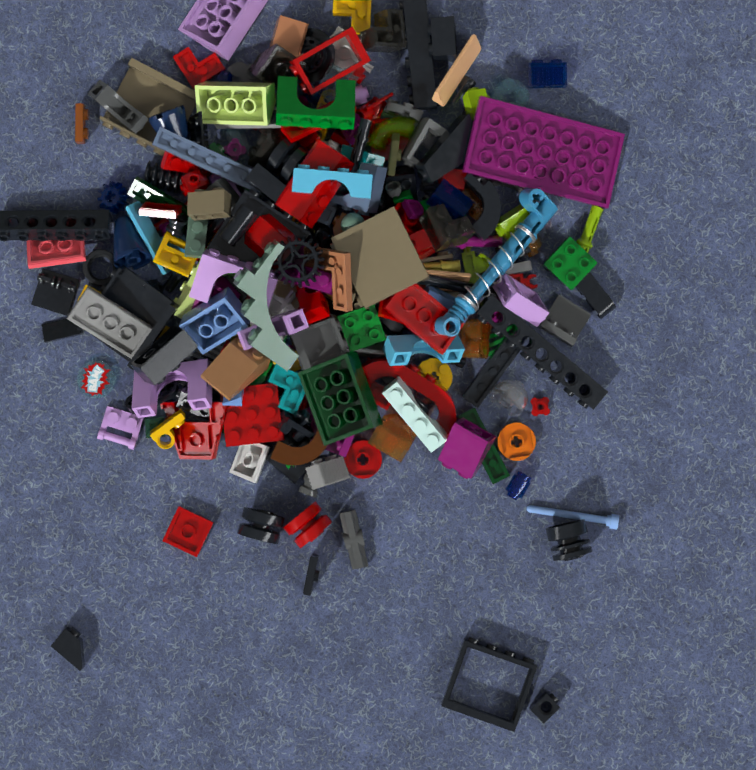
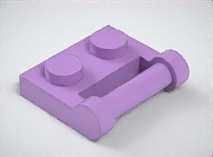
[97,406,144,450]

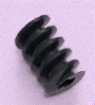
[144,161,186,194]

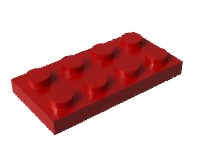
[383,284,465,355]

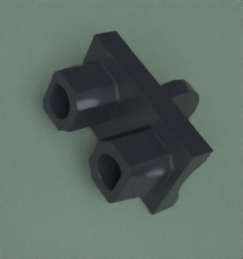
[278,410,315,443]

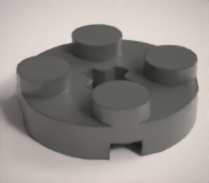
[384,99,423,123]

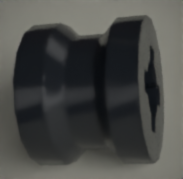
[166,214,188,236]

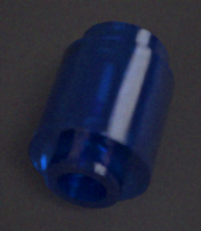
[505,471,532,500]

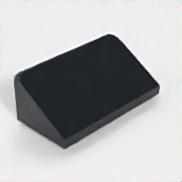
[42,318,83,343]

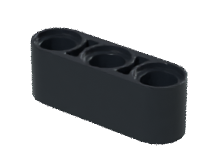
[575,272,616,319]

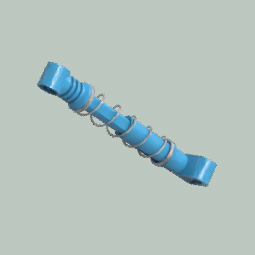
[435,188,558,337]

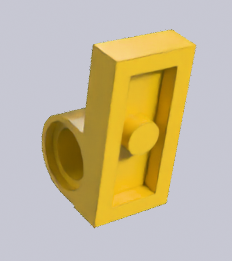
[150,409,185,449]

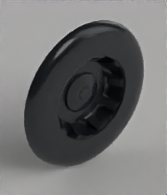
[288,28,335,82]

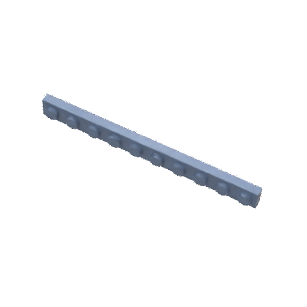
[152,127,337,227]

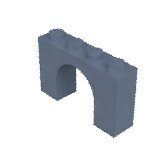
[328,162,387,216]

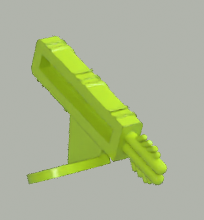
[461,247,491,283]

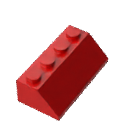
[275,139,355,229]

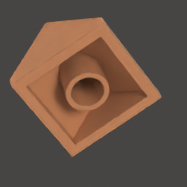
[267,15,309,60]

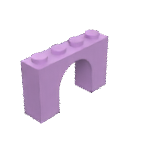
[189,249,279,309]
[132,359,213,418]

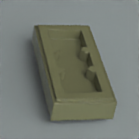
[387,133,402,176]

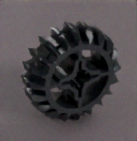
[272,235,325,288]

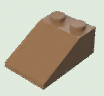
[201,336,270,401]

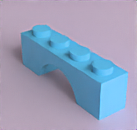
[292,164,373,199]
[382,334,465,366]

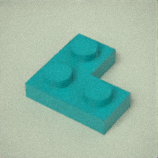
[268,364,305,414]

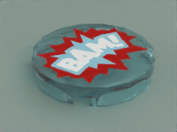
[77,361,116,399]

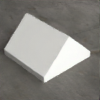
[229,443,271,483]

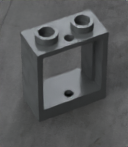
[401,118,446,169]

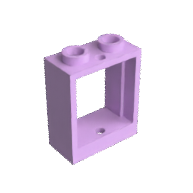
[493,273,549,327]

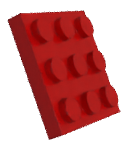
[220,383,284,447]

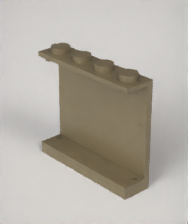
[99,58,196,157]
[330,206,430,309]

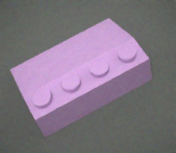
[178,0,268,61]

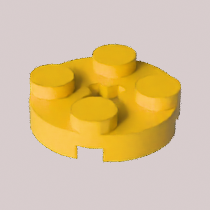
[418,358,453,390]

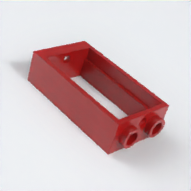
[289,26,371,95]

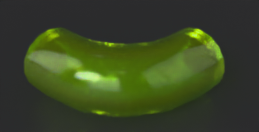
[367,116,416,150]

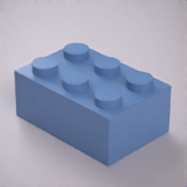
[179,287,250,354]

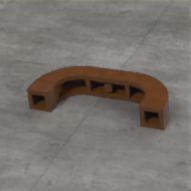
[270,430,328,466]

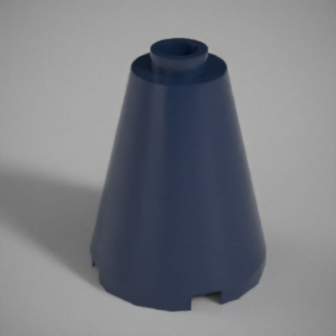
[148,105,189,140]
[114,215,152,270]

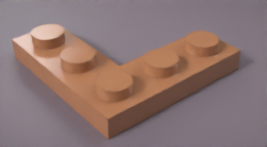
[304,247,353,312]

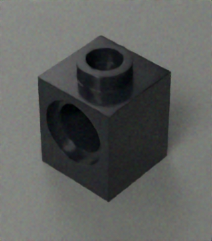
[529,692,560,724]

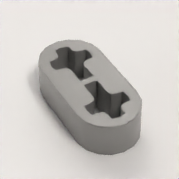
[497,261,532,278]

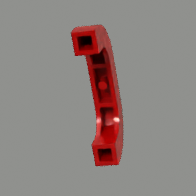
[362,357,457,438]

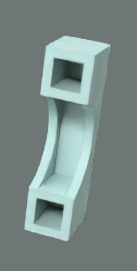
[382,376,448,453]

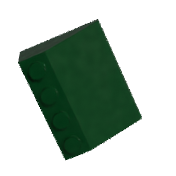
[298,351,383,446]

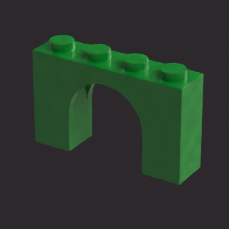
[276,76,356,130]

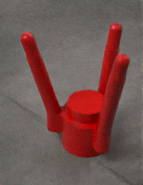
[356,92,398,124]

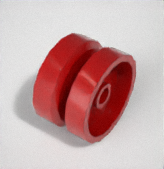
[283,501,332,549]

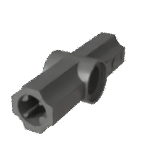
[339,510,368,570]

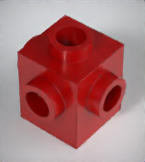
[180,169,209,197]

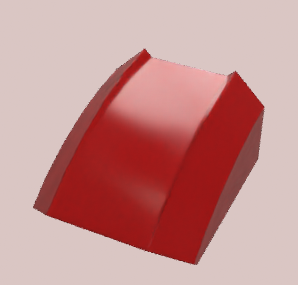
[244,214,301,269]

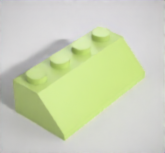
[195,81,276,126]

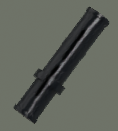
[349,118,373,173]

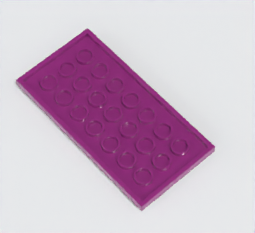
[462,96,625,209]

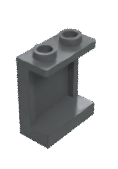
[289,317,349,370]

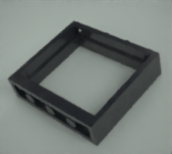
[441,637,537,732]

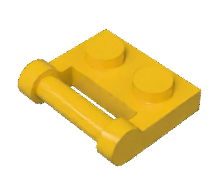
[153,231,197,277]

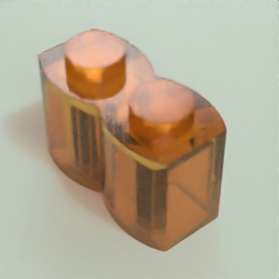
[460,319,491,359]

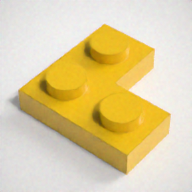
[333,0,371,35]

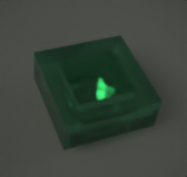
[145,416,165,438]

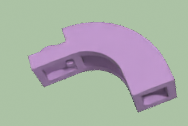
[237,309,309,350]

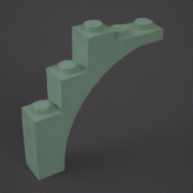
[233,239,299,371]

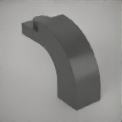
[88,80,148,134]

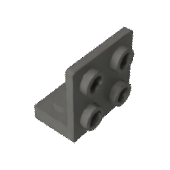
[539,295,591,347]

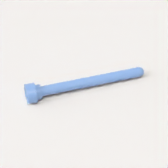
[527,505,619,530]

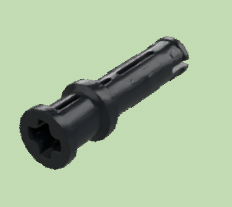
[308,222,334,249]

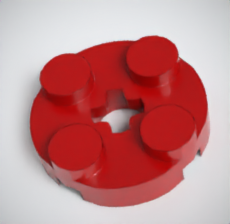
[344,440,382,479]

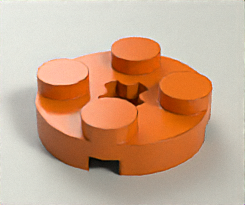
[497,423,536,461]

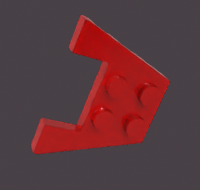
[160,401,227,460]

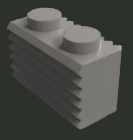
[305,454,350,490]

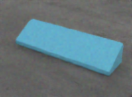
[125,201,172,275]

